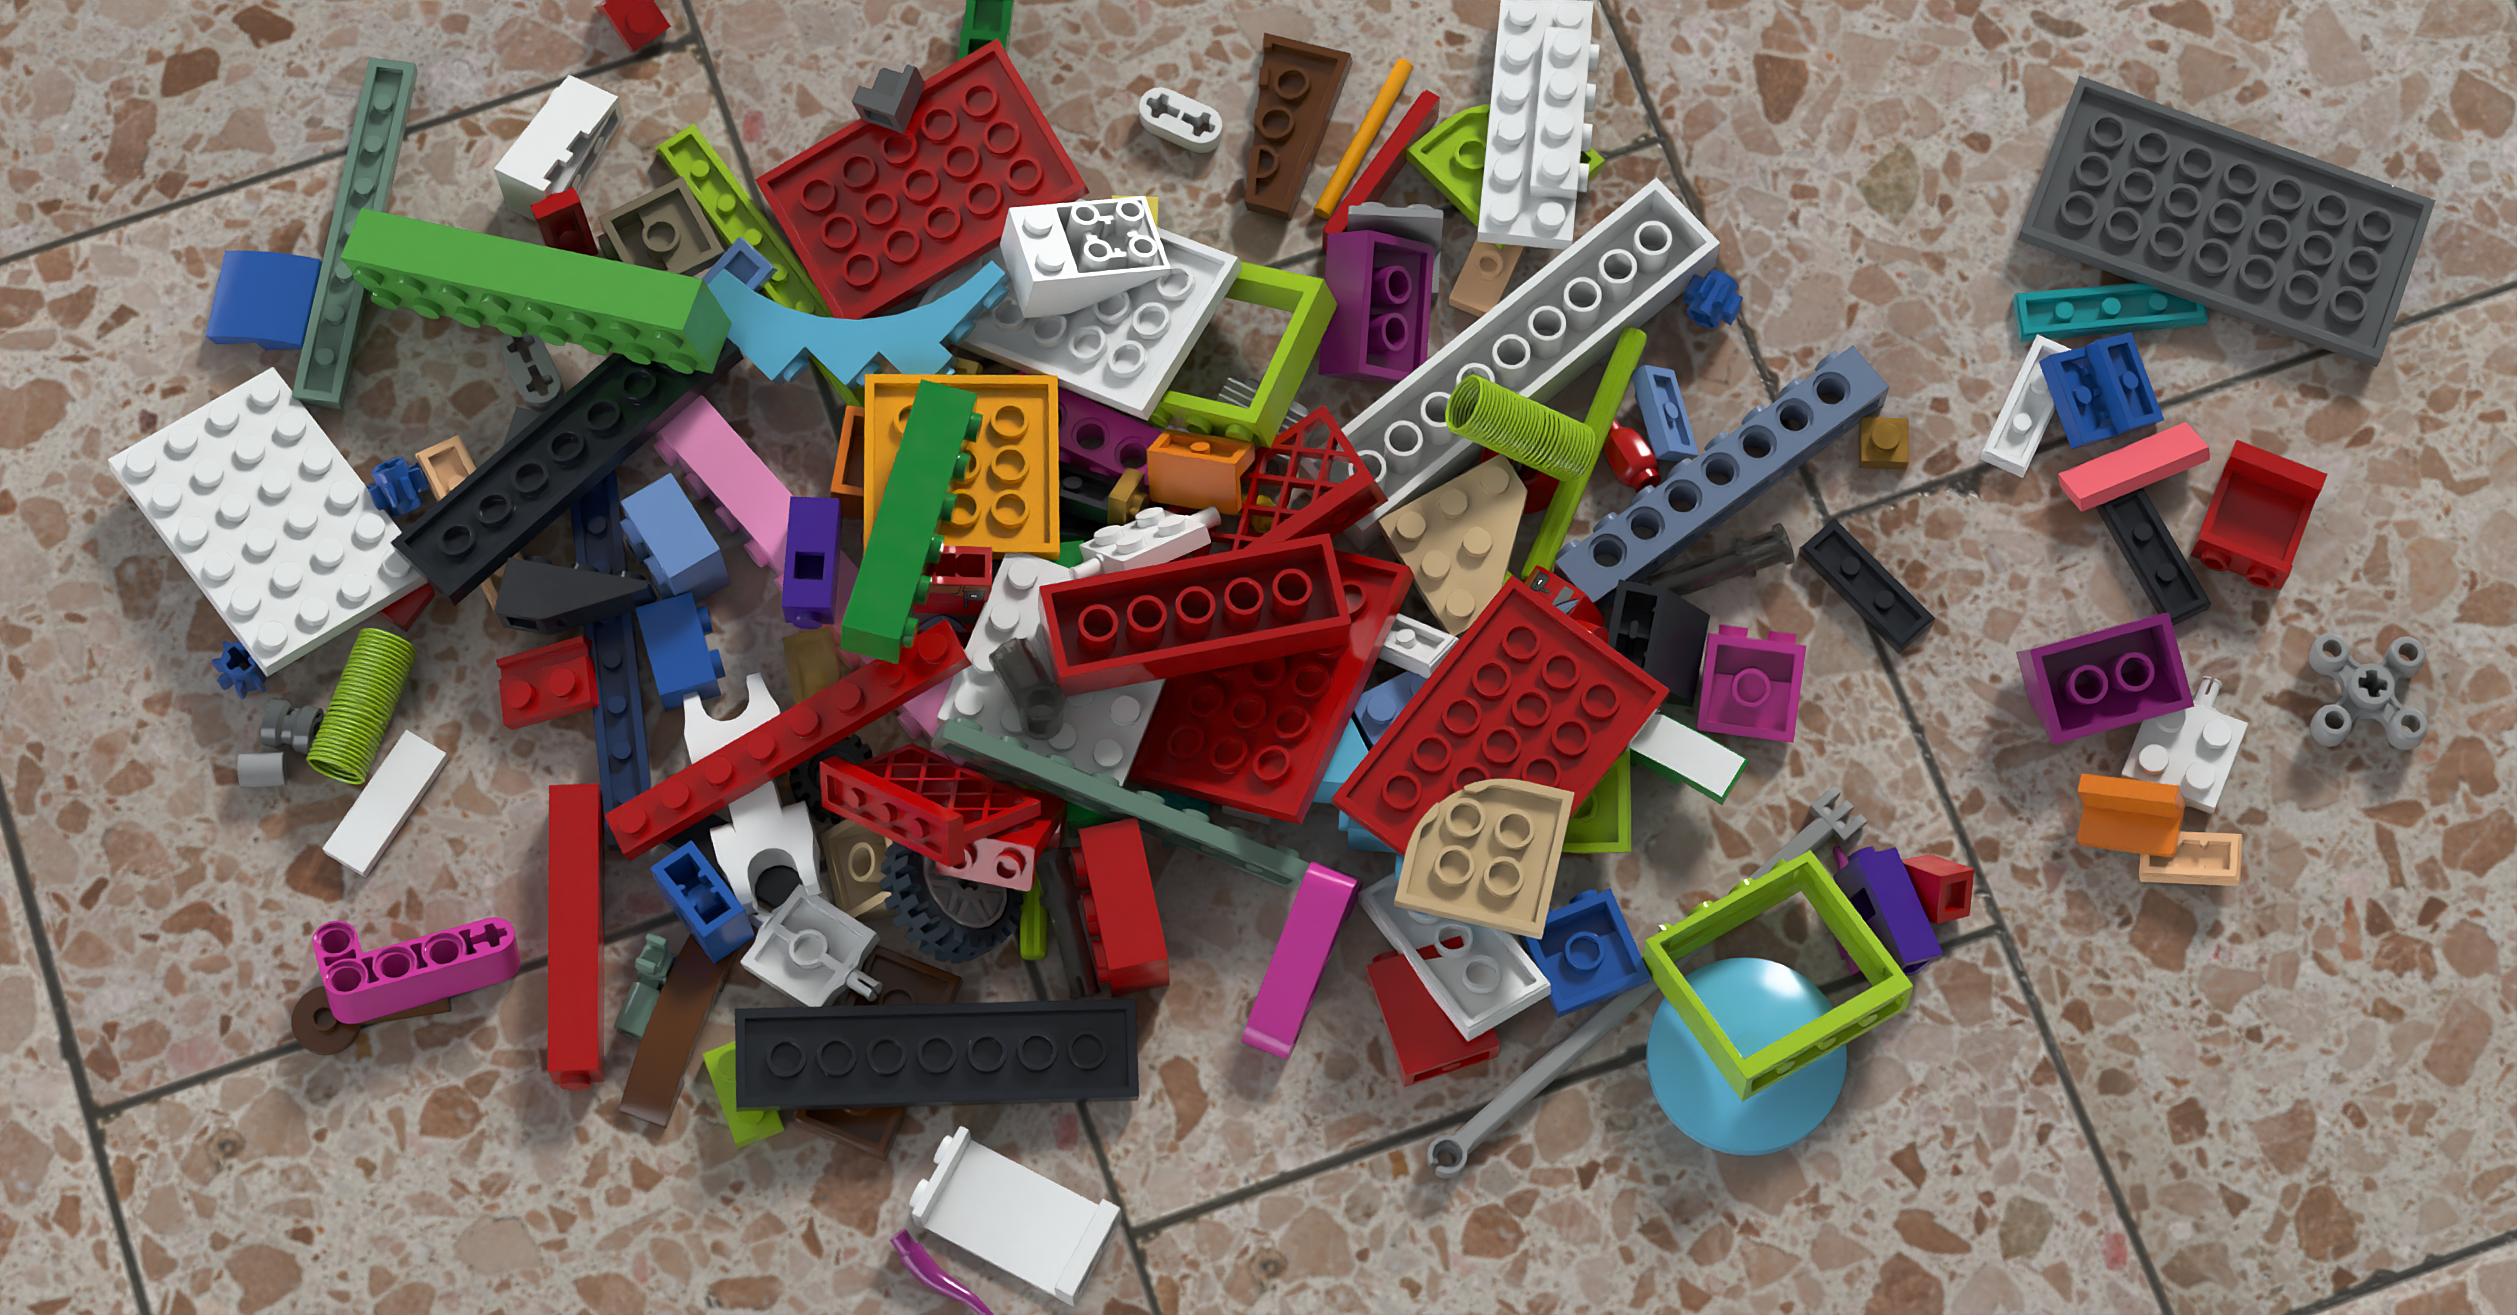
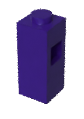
[781,496,843,630]
[1833,846,1943,976]

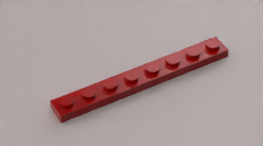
[604,619,972,861]

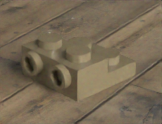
[596,176,725,277]

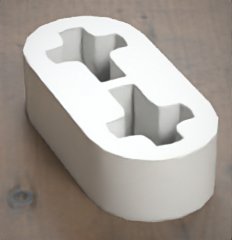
[1139,87,1223,153]

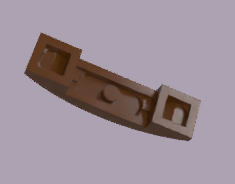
[619,934,740,1128]

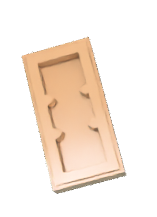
[1448,236,1526,318]
[2139,831,2243,886]

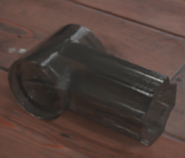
[989,637,1065,740]

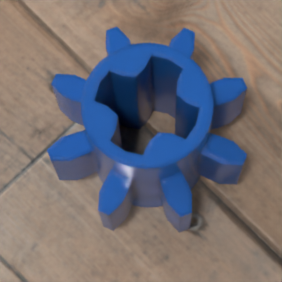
[1682,270,1743,329]
[366,457,429,516]
[212,641,276,699]

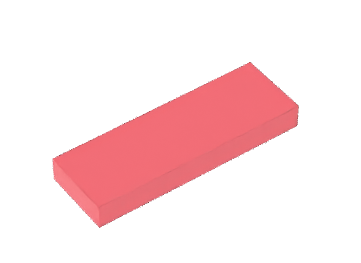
[2058,422,2210,512]

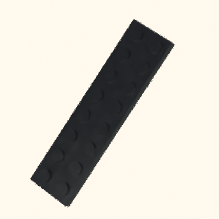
[390,337,743,607]
[735,999,1139,1111]

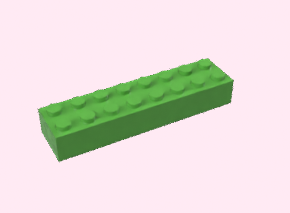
[340,208,732,374]

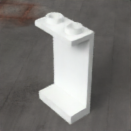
[909,1125,1122,1307]

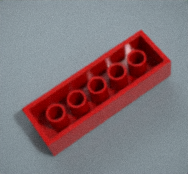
[1038,533,1352,698]

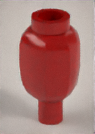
[1603,418,1661,493]

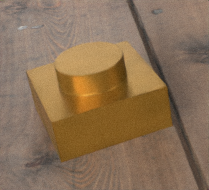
[1859,417,1909,470]
[1107,467,1149,527]

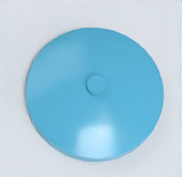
[1646,958,1847,1156]

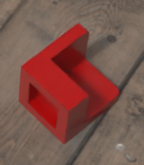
[1902,854,1974,924]

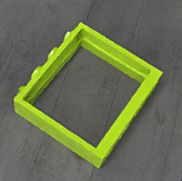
[1101,261,1338,448]
[1642,850,1913,1102]

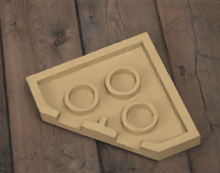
[1378,454,1528,640]

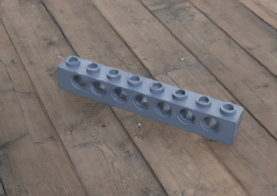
[1553,345,1889,612]

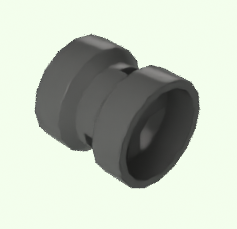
[261,698,324,755]

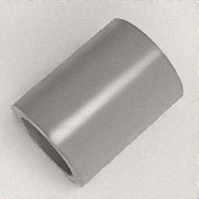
[237,751,288,788]

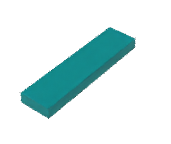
[2013,282,2208,342]

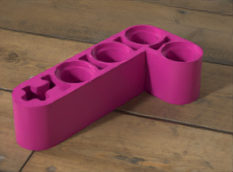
[1241,861,1363,1060]
[312,917,521,1024]

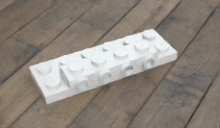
[1477,0,1599,250]

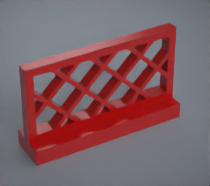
[1166,405,1389,558]
[820,743,1041,868]

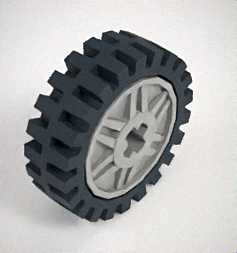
[880,841,1024,964]

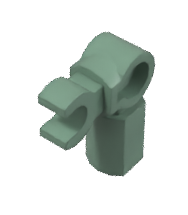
[614,933,678,1041]

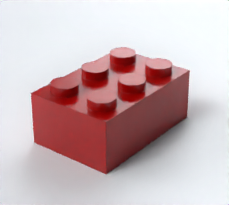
[1072,817,1170,997]

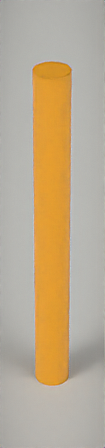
[1313,58,1414,219]

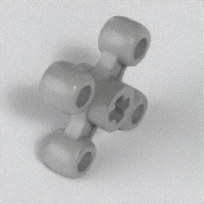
[2308,633,2428,751]

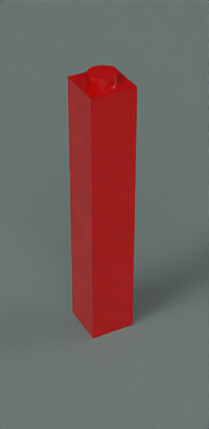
[547,783,605,1090]

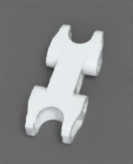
[683,672,822,915]

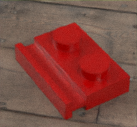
[496,635,599,730]

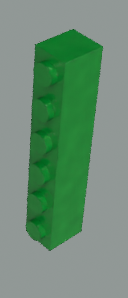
[840,379,983,664]

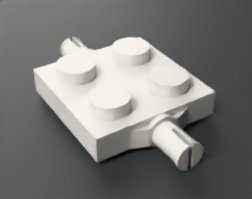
[1069,506,1221,580]
[2121,676,2248,815]
[740,884,882,1007]

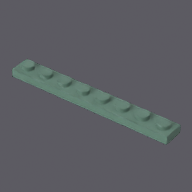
[292,57,418,410]
[930,717,1310,891]

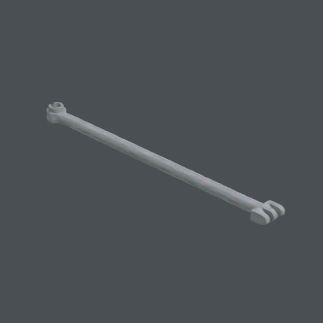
[1427,786,1868,1179]

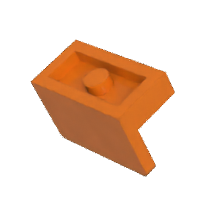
[1146,429,1255,515]
[2077,773,2185,858]

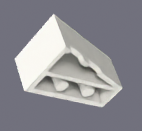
[494,75,624,222]

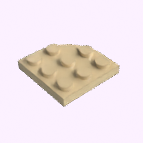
[1394,779,1575,940]

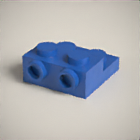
[1518,889,1650,1018]

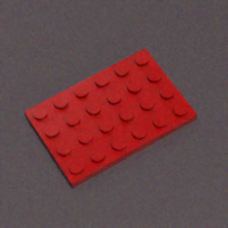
[755,38,1090,320]
[1127,530,1415,825]
[1331,575,1670,858]

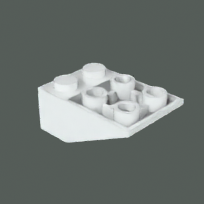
[1000,196,1171,318]

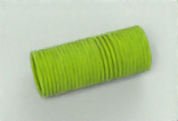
[1445,374,1596,483]
[306,628,418,785]

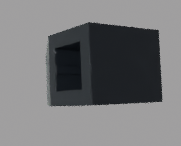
[494,555,657,635]

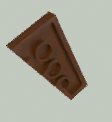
[1244,33,1353,221]

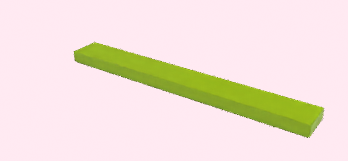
[655,123,884,408]

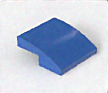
[206,251,322,351]
[2039,332,2164,449]

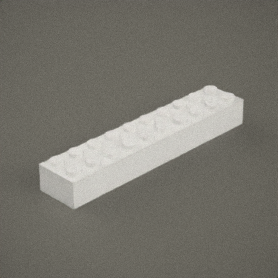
[1299,177,1720,552]

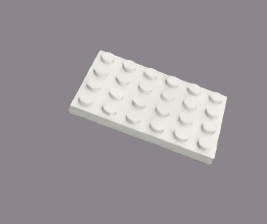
[917,199,1243,421]
[108,367,428,677]

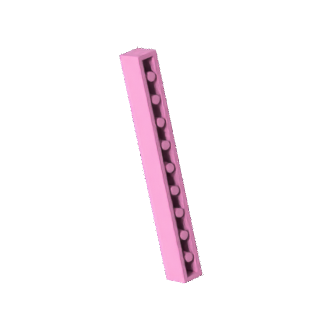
[653,394,980,771]

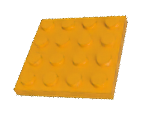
[864,374,1060,560]

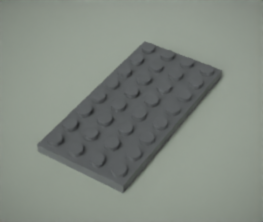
[2018,76,2436,367]

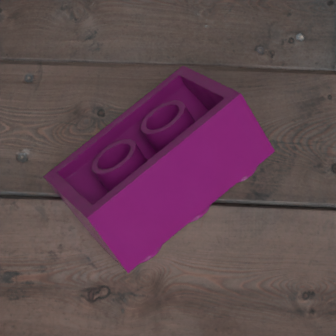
[1318,230,1435,384]
[2016,612,2194,745]

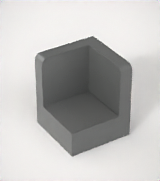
[852,64,925,133]

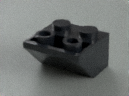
[1608,579,1710,707]

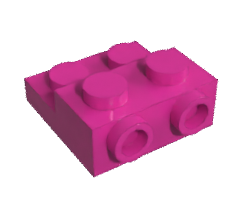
[1696,624,1806,743]

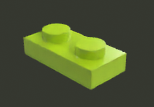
[702,1041,785,1148]

